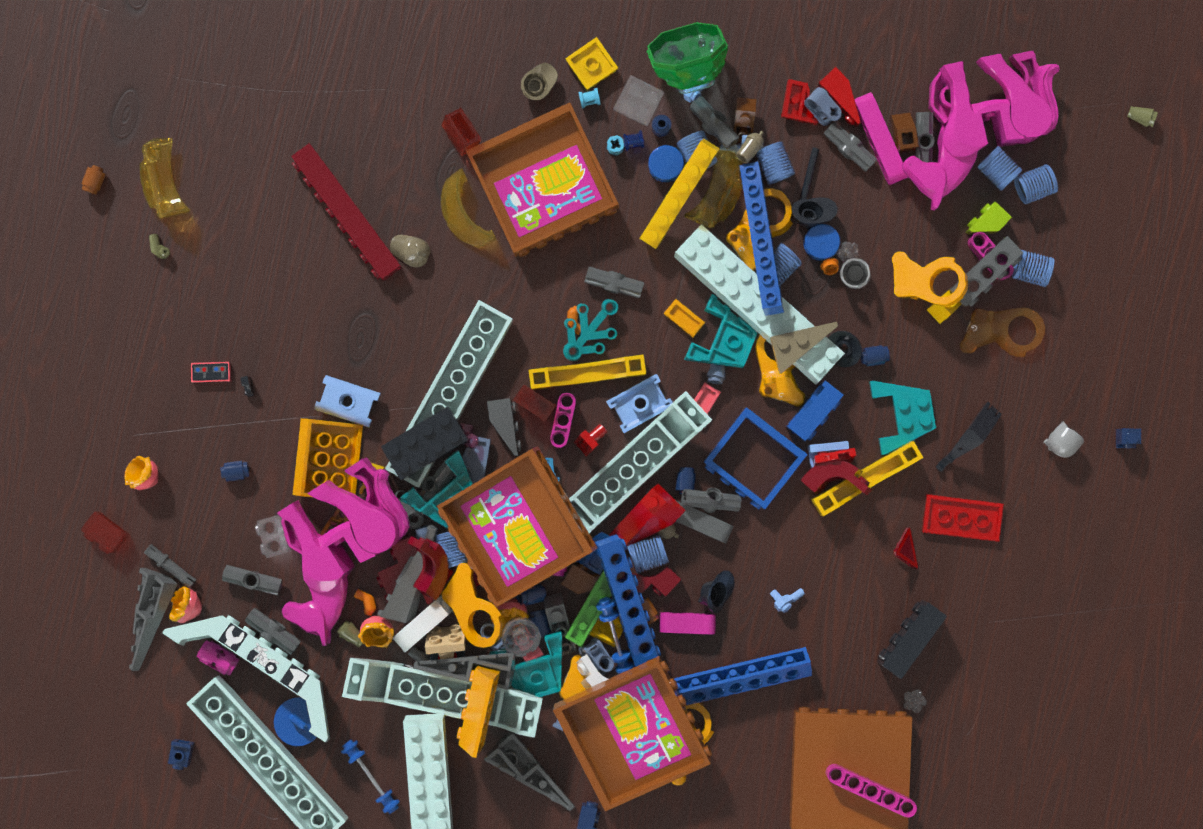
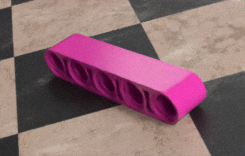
[854,92,908,185]
[826,764,917,817]

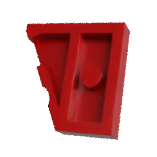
[781,79,818,125]
[813,448,856,466]

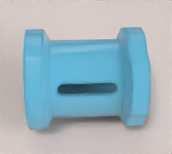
[578,88,601,109]
[607,135,624,155]

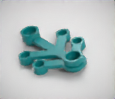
[563,299,618,361]

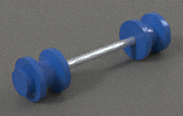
[596,597,634,674]
[341,739,400,814]

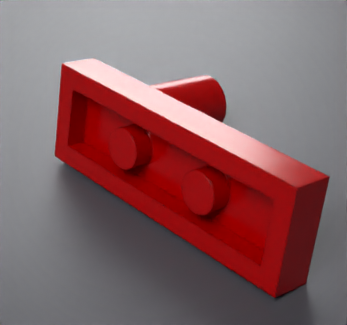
[574,424,607,457]

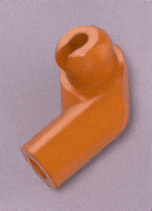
[567,306,581,336]
[354,589,377,616]

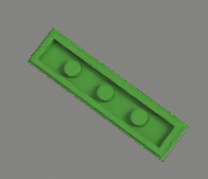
[565,570,618,647]

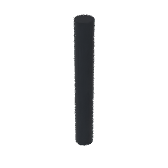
[799,148,820,200]

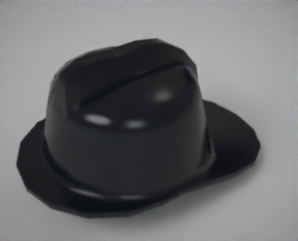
[792,197,838,229]
[698,570,735,613]

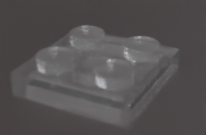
[613,75,665,127]

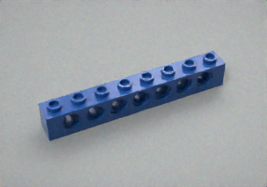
[739,162,784,316]
[595,534,661,667]
[674,647,812,706]

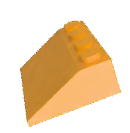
[293,418,363,497]
[457,666,500,758]

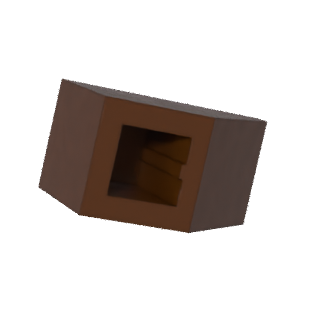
[733,97,756,143]
[890,113,919,153]
[561,563,600,594]

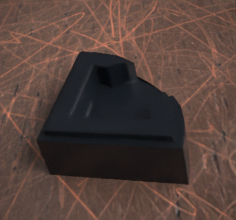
[240,376,254,397]

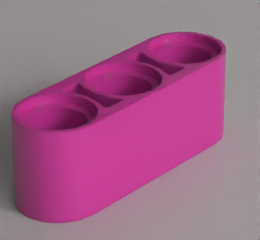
[968,232,1014,280]
[551,393,576,448]
[660,612,716,634]

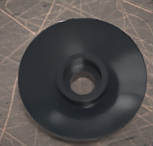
[828,331,862,367]

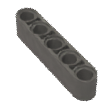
[645,488,734,544]

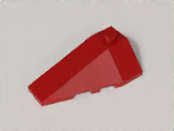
[609,484,686,546]

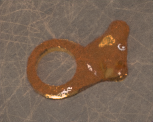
[960,308,1045,357]

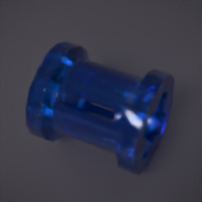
[623,131,645,151]

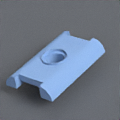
[606,374,673,433]
[315,375,381,427]

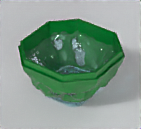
[647,22,728,94]

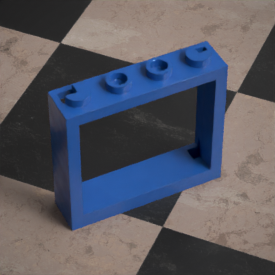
[703,407,808,510]

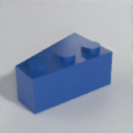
[786,381,844,441]

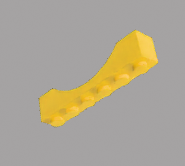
[640,139,720,249]
[529,355,646,390]
[811,441,923,516]

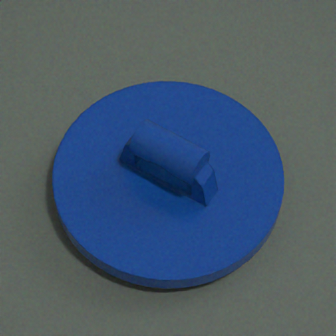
[274,697,317,746]

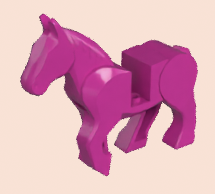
[902,51,1060,211]
[277,457,409,646]

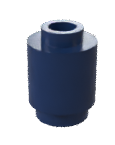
[652,115,671,137]
[860,345,890,367]
[220,460,250,482]
[676,467,696,495]
[516,583,546,606]
[529,609,551,638]

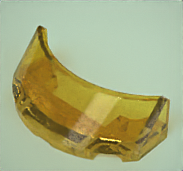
[140,138,190,218]
[684,150,742,228]
[441,168,497,248]

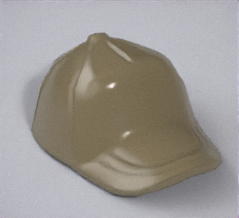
[521,63,558,100]
[390,235,431,267]

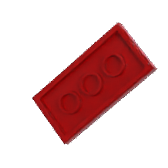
[922,494,1004,542]

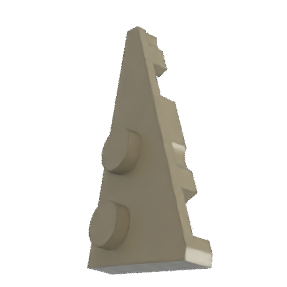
[770,322,838,374]

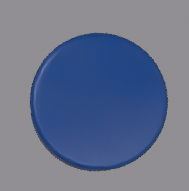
[648,145,684,183]
[803,224,840,261]

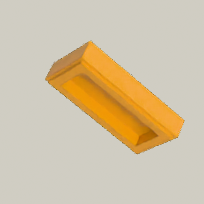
[664,299,705,338]

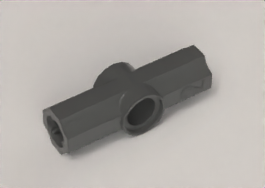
[690,96,739,149]
[915,112,934,162]
[823,121,877,172]
[585,267,644,299]
[412,462,455,515]
[681,488,742,513]
[222,565,283,596]
[245,608,301,655]

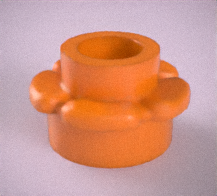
[820,258,839,275]

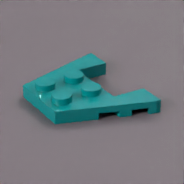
[684,294,757,368]
[869,381,936,455]
[400,450,472,528]
[489,631,562,697]

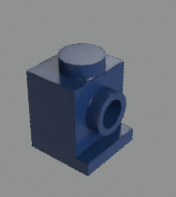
[1116,428,1141,448]
[168,739,195,770]
[577,801,600,829]

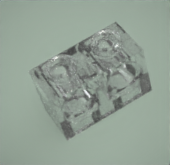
[255,515,292,558]

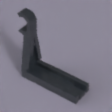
[936,402,1002,472]

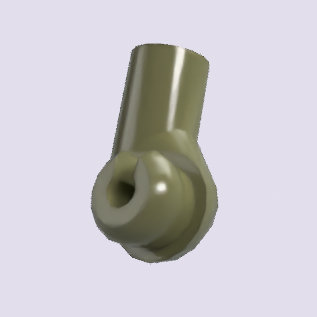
[149,234,170,259]

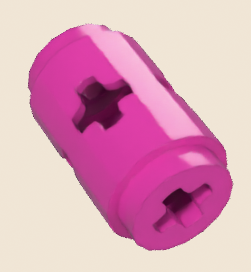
[196,640,240,676]

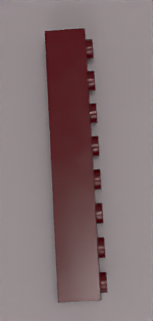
[291,143,402,281]

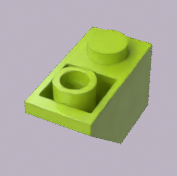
[966,202,1012,235]

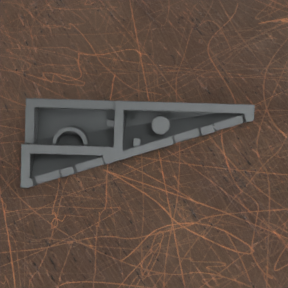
[377,525,438,623]
[129,568,177,671]
[413,653,515,690]
[484,731,575,811]

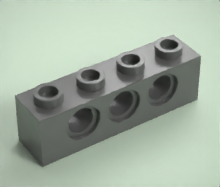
[949,236,1023,307]

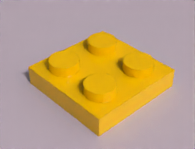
[565,37,618,91]

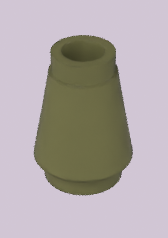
[1127,106,1158,127]
[336,620,362,647]

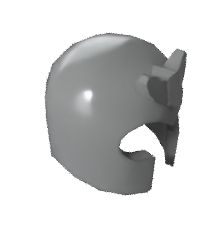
[840,258,871,289]
[1044,421,1084,458]

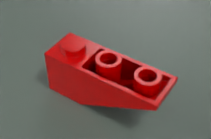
[817,67,860,127]

